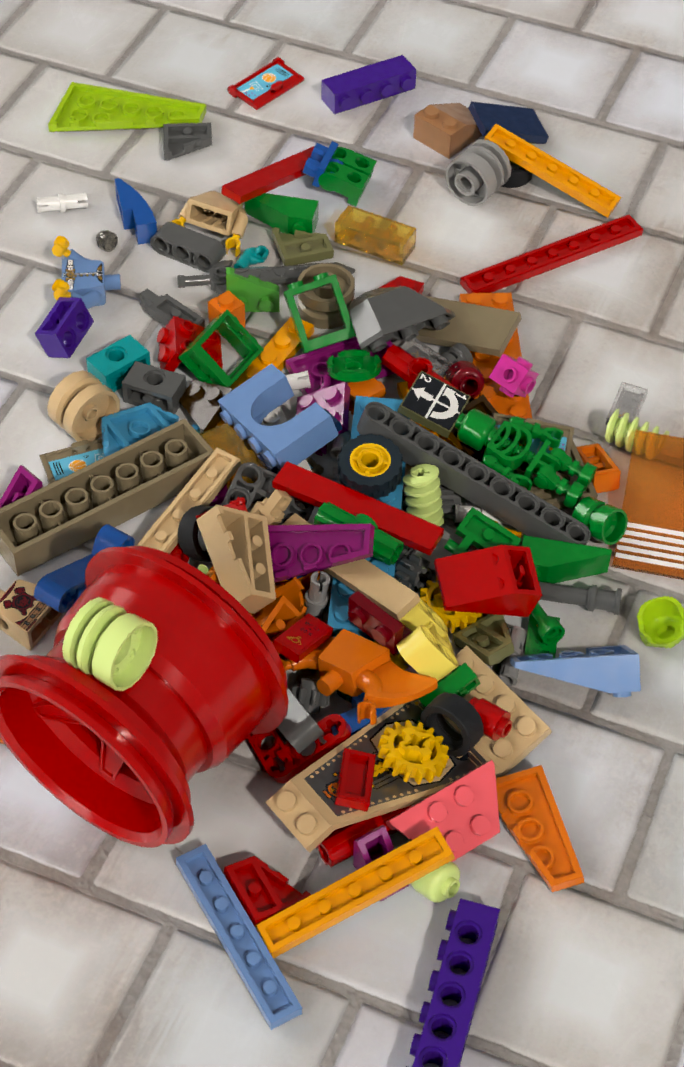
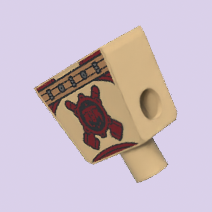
[0,579,62,651]

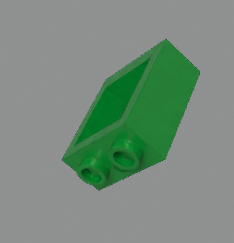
[283,272,356,354]
[178,309,264,388]

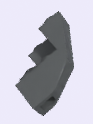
[349,286,455,353]

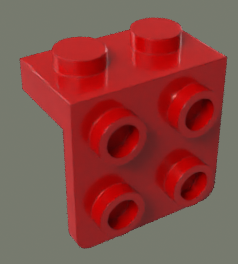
[157,316,223,372]

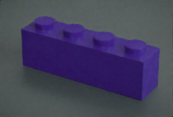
[321,55,417,114]

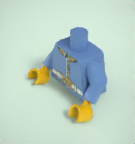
[52,236,121,309]

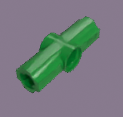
[314,502,404,566]

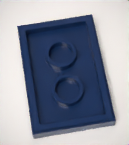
[468,101,549,144]

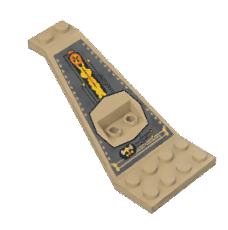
[265,645,552,853]

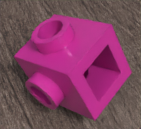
[489,354,539,398]

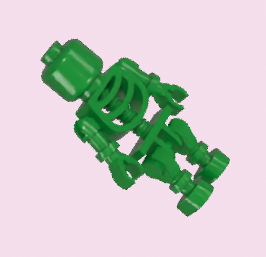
[455,409,598,510]

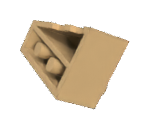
[196,505,276,614]

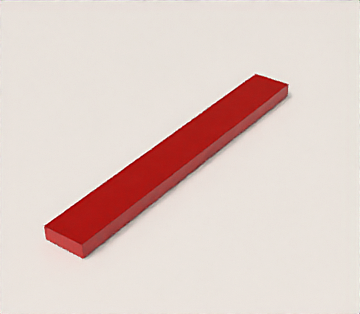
[460,214,643,294]

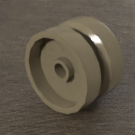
[298,263,355,329]

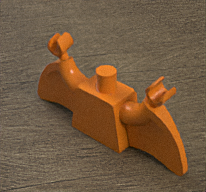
[281,629,438,725]

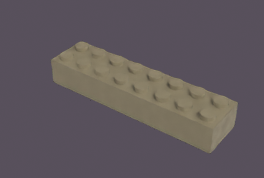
[0,418,214,576]

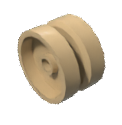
[47,370,120,442]

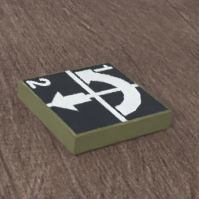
[397,371,471,438]

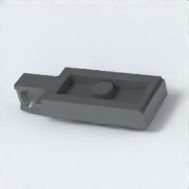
[140,289,205,327]

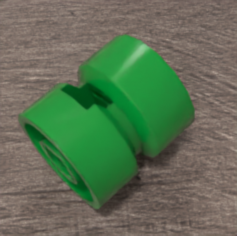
[572,497,628,545]

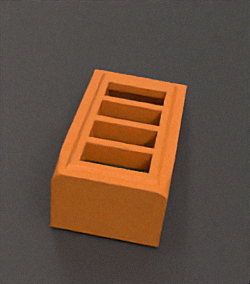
[576,443,621,493]

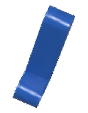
[34,524,135,613]

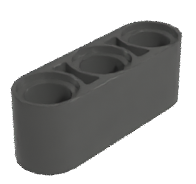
[150,222,226,272]
[278,687,324,754]

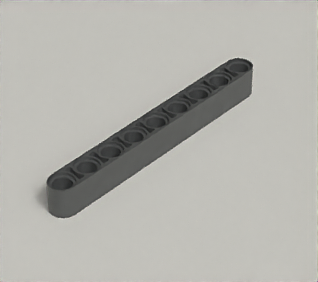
[357,402,591,545]

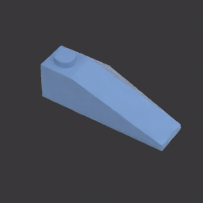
[510,645,641,697]

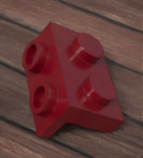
[348,590,413,655]

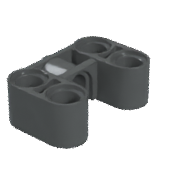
[221,462,315,525]

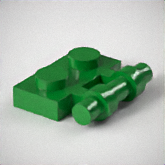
[444,507,521,555]

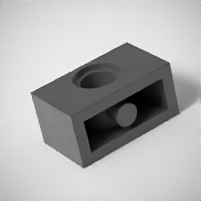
[122,361,186,414]

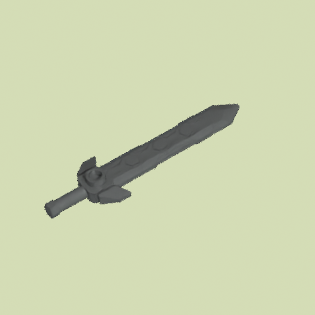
[177,260,355,294]

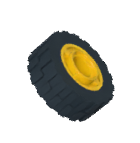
[338,434,403,499]

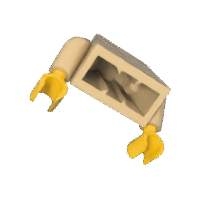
[171,191,248,257]

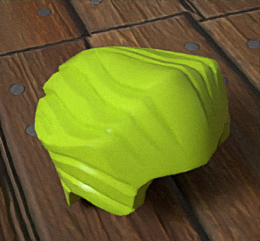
[637,596,684,649]

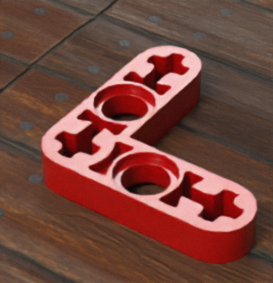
[247,714,351,783]

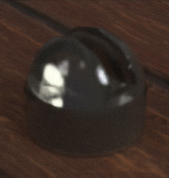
[95,230,118,252]

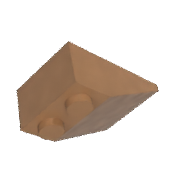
[413,103,482,159]

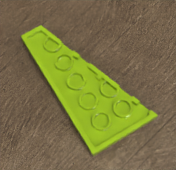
[48,82,207,132]

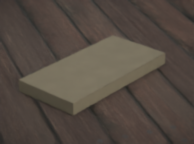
[412,296,522,357]

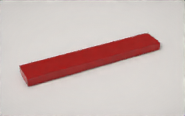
[221,146,315,204]
[272,461,444,556]

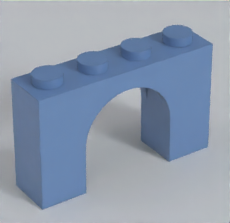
[218,363,339,470]

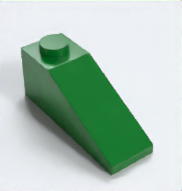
[244,193,318,235]
[522,535,612,584]

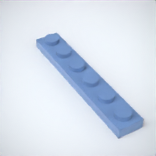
[176,844,302,1030]

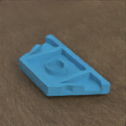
[101,402,200,457]

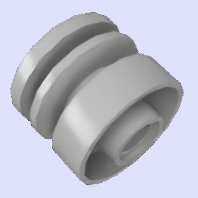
[445,139,511,206]

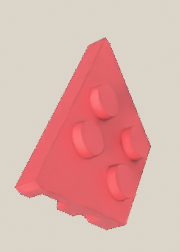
[385,760,500,862]

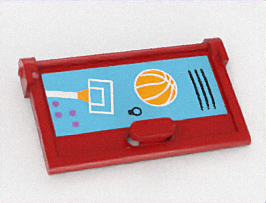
[227,57,305,110]

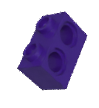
[35,297,94,358]

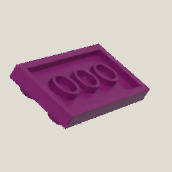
[285,337,395,395]

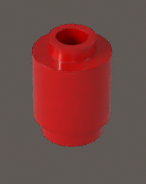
[469,697,512,741]

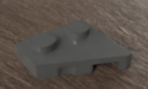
[163,122,212,161]

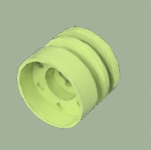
[62,597,158,691]

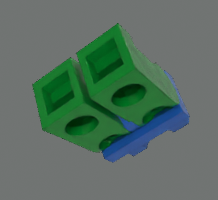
[302,141,377,207]

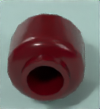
[445,361,485,400]

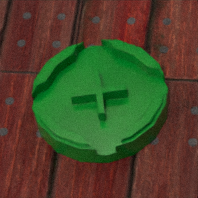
[327,349,382,382]

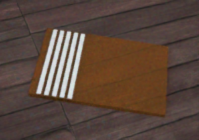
[612,430,684,580]

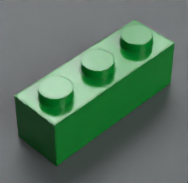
[419,663,481,708]

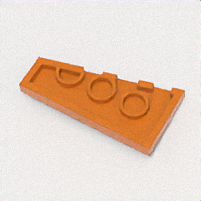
[496,765,584,892]

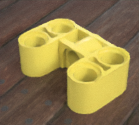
[397,597,459,681]

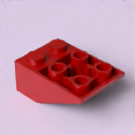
[434,545,542,617]

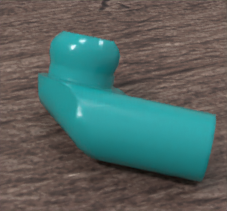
[234,245,269,268]

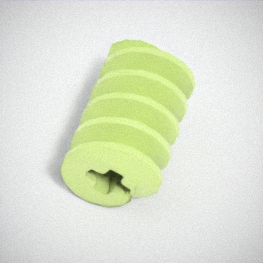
[605,409,670,461]
[403,464,444,526]

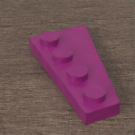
[268,524,375,583]

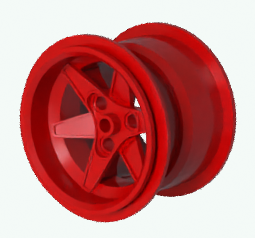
[0,546,289,848]

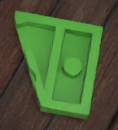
[226,267,280,312]

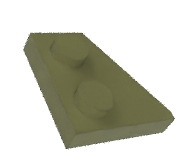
[272,227,334,266]
[453,614,515,667]

